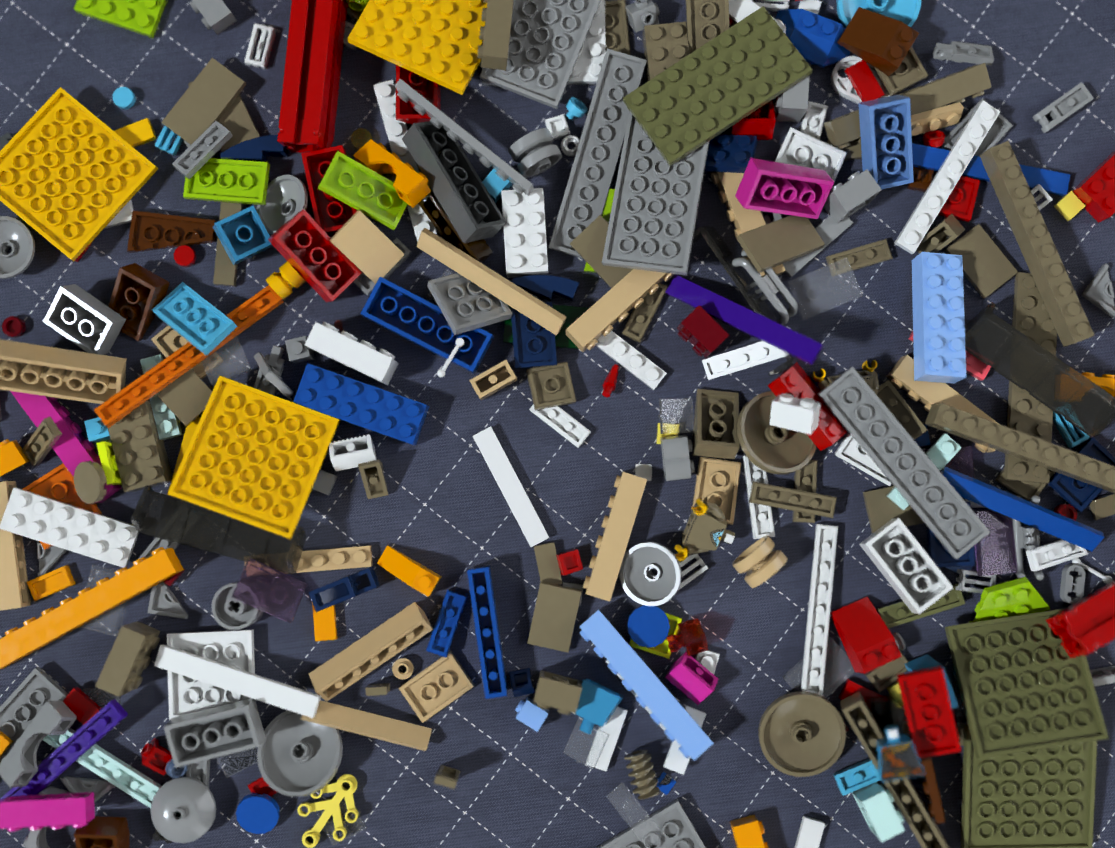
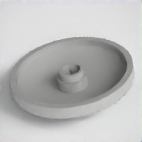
[257,710,343,797]

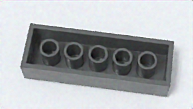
[402,121,507,243]

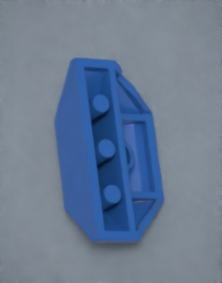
[775,9,850,68]

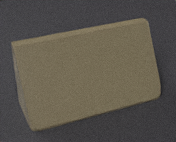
[1089,492,1115,520]

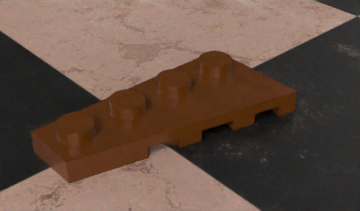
[127,211,217,253]
[919,756,945,823]

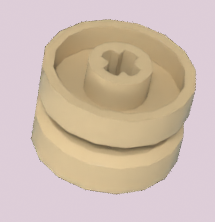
[732,535,787,588]

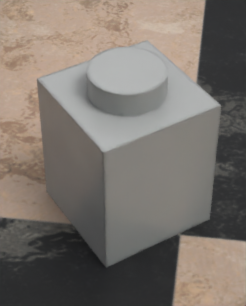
[285,336,315,364]

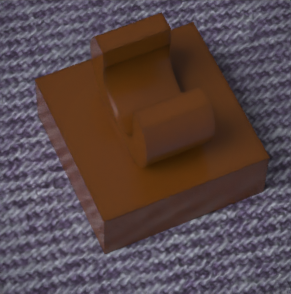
[907,167,934,192]

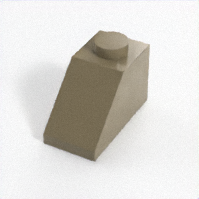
[916,214,965,254]

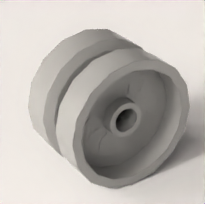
[508,128,562,178]
[212,581,266,630]

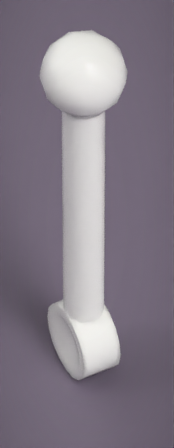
[437,338,464,377]
[1072,558,1113,584]

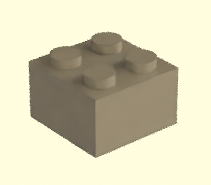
[534,670,582,715]

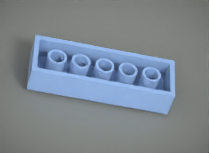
[912,252,966,384]

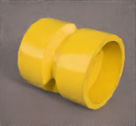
[265,261,306,300]

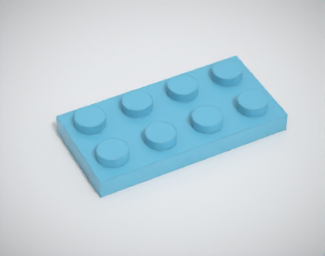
[152,282,237,356]

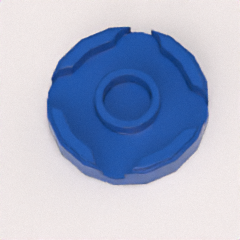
[627,605,670,648]
[236,793,280,834]

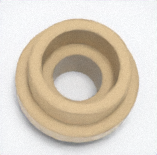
[392,658,414,680]

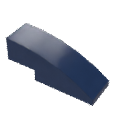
[220,135,288,162]
[512,275,579,301]
[309,566,380,612]

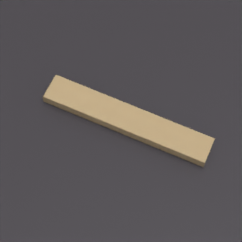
[301,700,432,751]

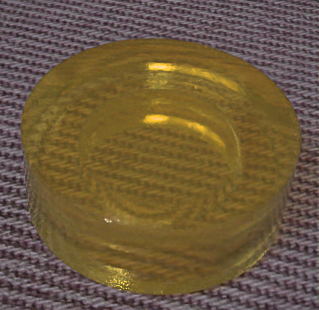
[351,128,373,150]

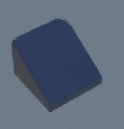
[509,668,535,697]

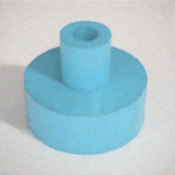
[566,97,587,120]

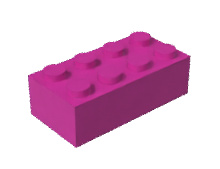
[735,158,834,219]

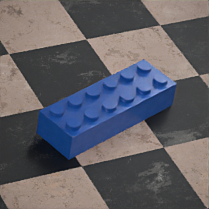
[360,277,494,374]
[293,363,430,446]

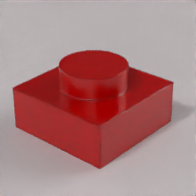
[556,548,583,576]

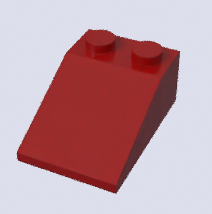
[729,100,776,140]
[830,596,902,674]

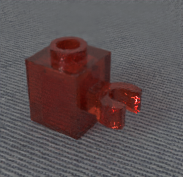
[667,618,708,656]

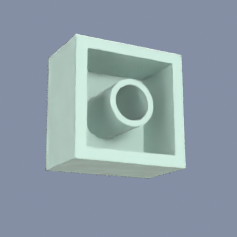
[852,782,905,842]

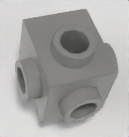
[625,0,660,32]

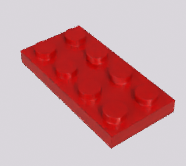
[896,666,961,759]

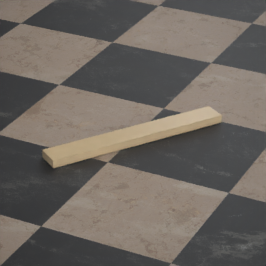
[416,228,567,335]

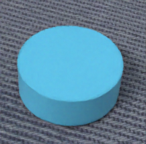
[113,87,136,109]

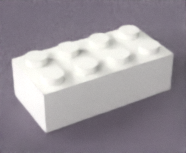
[501,188,548,278]
[305,321,399,385]
[859,518,953,614]

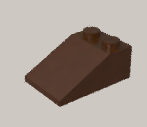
[837,7,919,76]
[108,263,170,341]
[74,816,130,848]

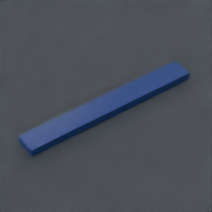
[912,143,1071,196]
[941,466,1104,552]

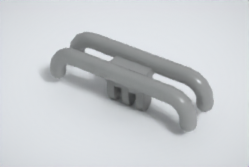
[731,250,798,326]
[1012,495,1044,580]

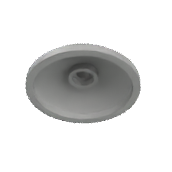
[257,175,308,235]
[0,216,35,279]
[619,542,682,606]
[151,777,216,843]

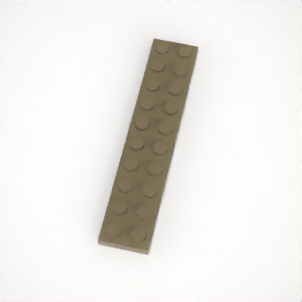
[1004,272,1057,483]

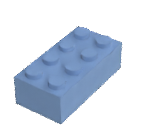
[858,94,914,189]

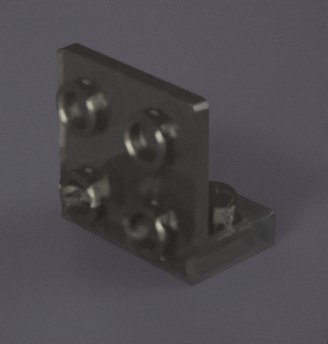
[866,696,906,736]

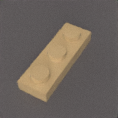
[911,102,964,136]

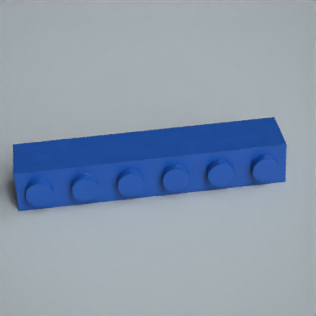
[467,565,508,699]

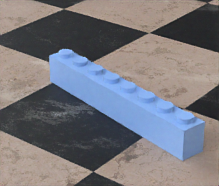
[579,609,713,760]

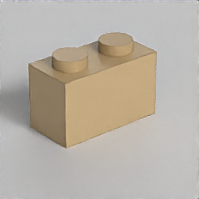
[469,360,517,401]

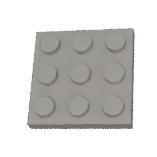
[427,273,513,335]

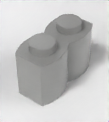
[660,435,695,481]

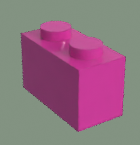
[665,652,719,705]

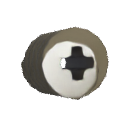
[624,750,660,800]

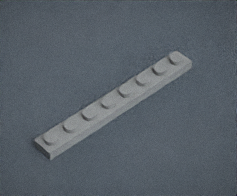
[395,79,534,196]

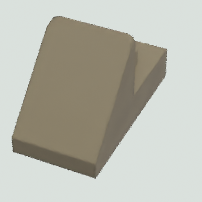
[358,460,388,499]

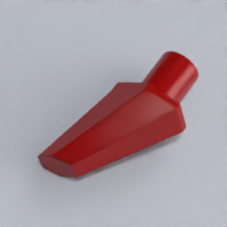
[602,364,619,397]

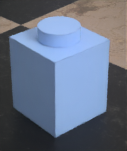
[515,696,549,732]

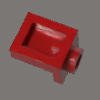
[141,738,173,776]

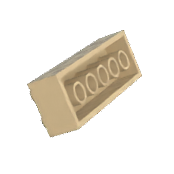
[0,339,126,404]

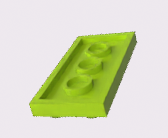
[74,0,167,38]
[318,151,407,230]
[183,158,270,205]

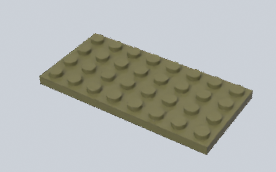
[623,6,813,166]

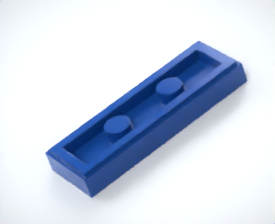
[426,590,467,658]

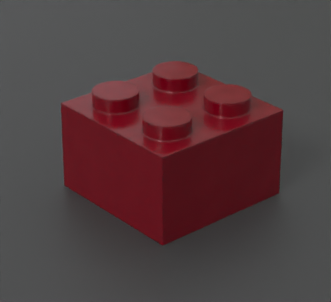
[677,305,729,358]

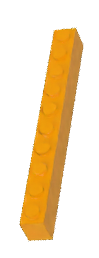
[0,547,184,670]

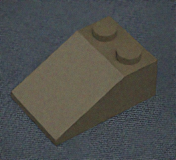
[693,389,740,459]

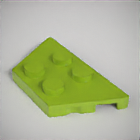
[969,577,1050,623]

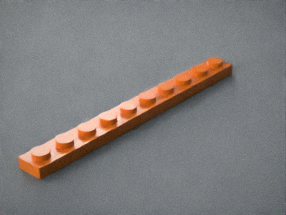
[94,285,284,428]

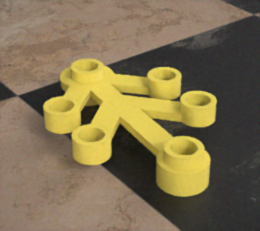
[298,774,359,848]

